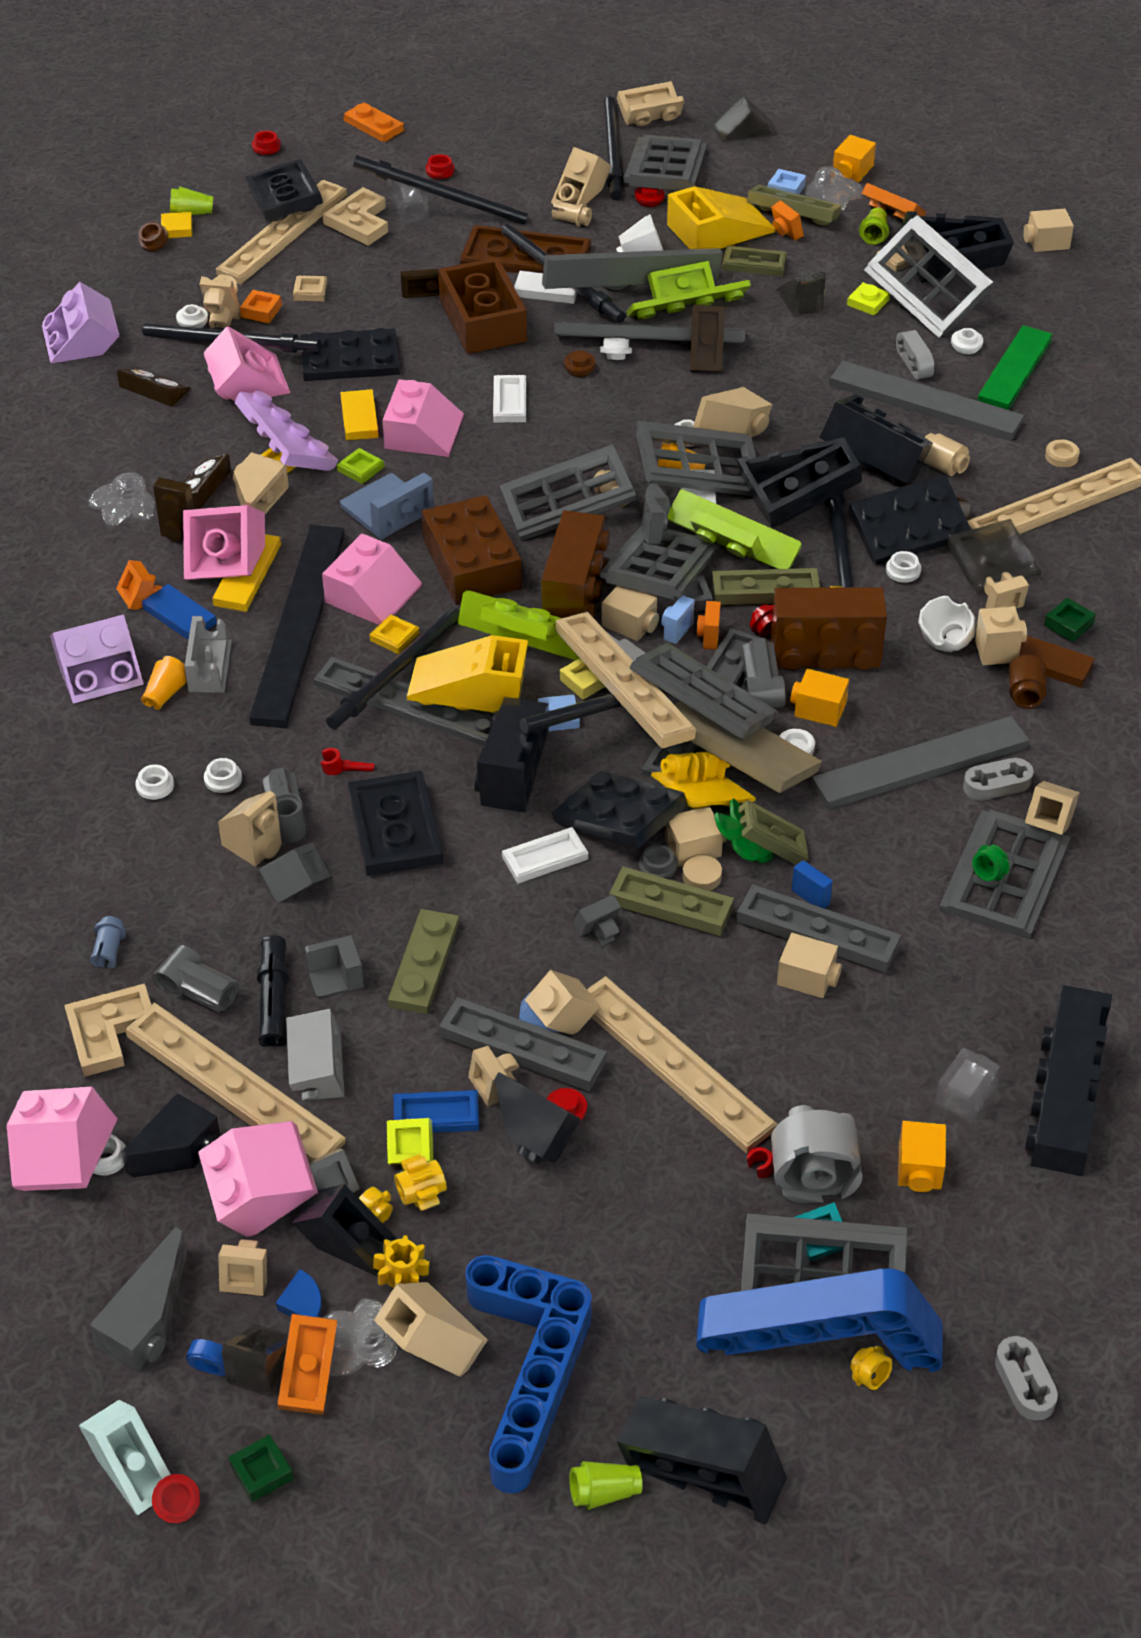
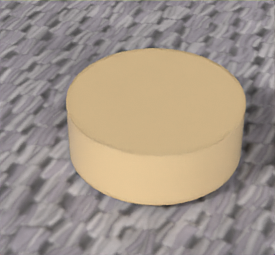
[1045,440,1080,467]
[683,855,722,891]

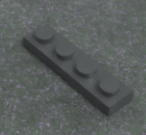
[737,884,901,973]
[439,997,607,1092]

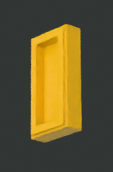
[340,389,379,441]

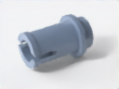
[90,916,127,968]

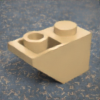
[551,147,612,206]
[218,791,282,867]
[374,1282,488,1377]

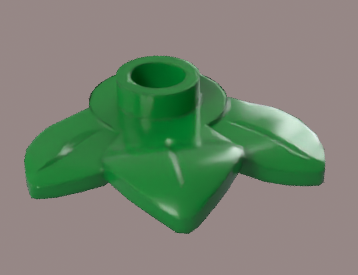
[714,798,773,863]

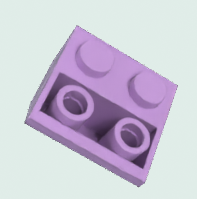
[42,282,120,363]
[50,614,144,704]

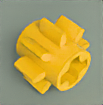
[394,1154,447,1211]
[373,1235,429,1288]

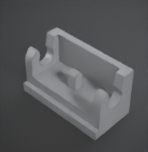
[185,616,232,693]
[286,1009,345,1101]

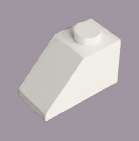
[616,215,663,252]

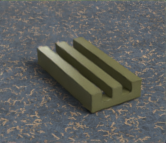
[722,246,787,276]
[738,800,809,864]

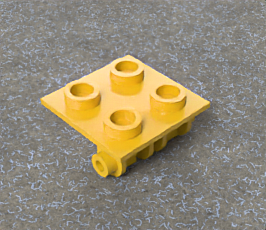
[651,752,756,809]

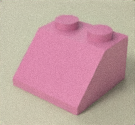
[204,326,290,401]
[383,380,464,457]
[183,505,265,580]
[322,533,422,625]
[7,1087,117,1191]
[198,1121,318,1237]

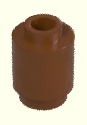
[1009,655,1046,709]

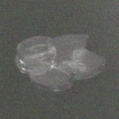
[805,166,864,212]
[89,472,155,527]
[323,1298,397,1376]

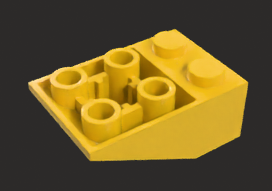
[667,186,775,249]
[407,635,528,714]

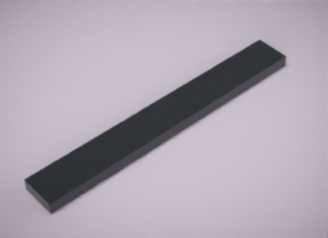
[249,525,345,729]

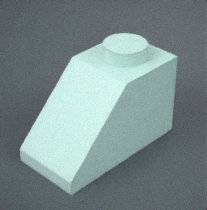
[79,1400,171,1515]

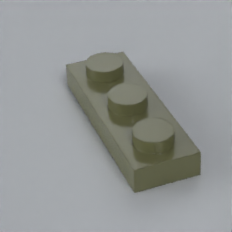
[747,184,842,225]
[712,568,820,605]
[609,866,734,936]
[388,909,459,1014]

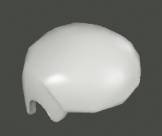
[918,596,977,652]

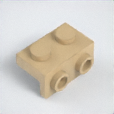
[617,81,685,126]

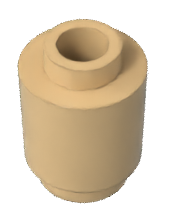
[924,433,970,477]

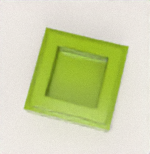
[337,448,384,484]

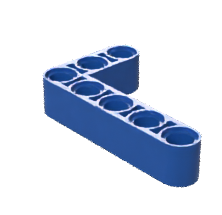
[465,1255,592,1494]
[696,1268,943,1372]

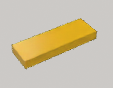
[212,534,281,612]

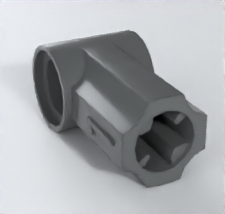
[742,638,785,709]
[263,768,307,843]
[152,945,239,1013]

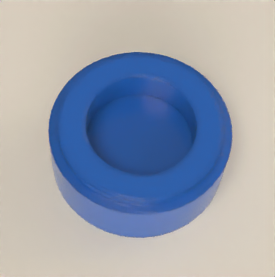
[186,1339,235,1376]

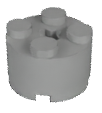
[771,1105,863,1203]

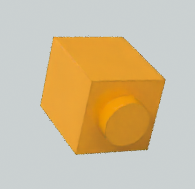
[832,135,876,183]
[790,669,849,727]
[898,1121,946,1192]

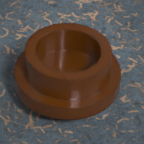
[139,222,169,251]
[564,350,596,377]

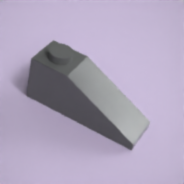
[90,1227,187,1372]

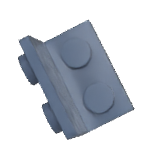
[340,473,434,540]

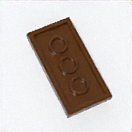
[460,225,592,273]

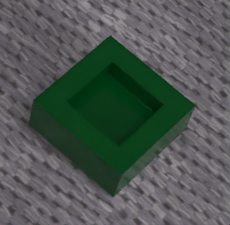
[1044,598,1096,642]
[228,1434,294,1503]

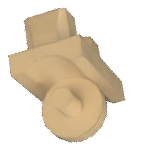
[199,274,241,329]

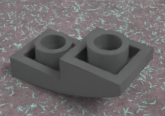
[641,483,670,544]

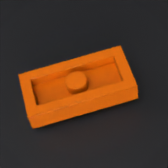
[343,102,404,142]
[861,183,926,221]
[277,1314,337,1415]

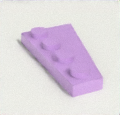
[235,391,338,471]

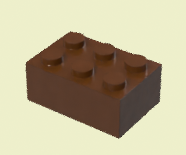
[438,257,527,354]
[421,495,522,605]
[541,510,610,619]
[771,587,887,670]

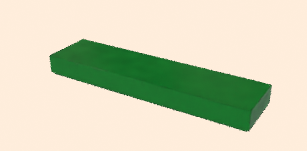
[977,325,1053,410]

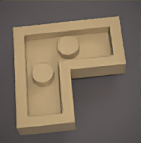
[323,187,388,246]
[64,984,151,1077]

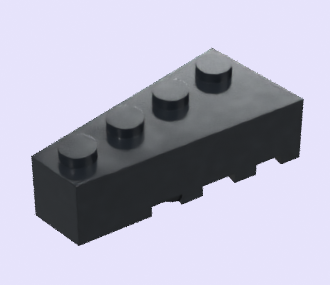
[1025,985,1113,1176]

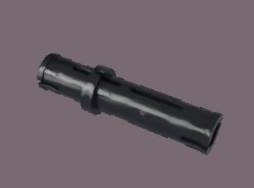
[257,935,289,1047]

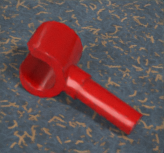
[320,748,375,775]
[747,1147,774,1178]

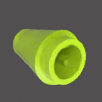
[170,186,213,215]
[859,208,889,245]
[569,1461,642,1510]

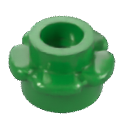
[972,844,1010,881]

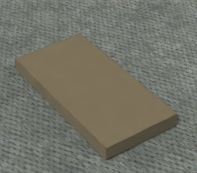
[674,701,822,793]

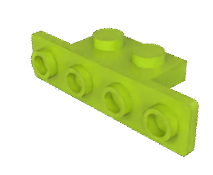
[626,261,751,320]
[667,489,802,569]
[458,590,579,660]

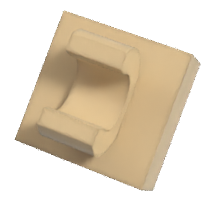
[984,572,1029,608]
[468,1046,519,1107]
[218,1239,267,1296]

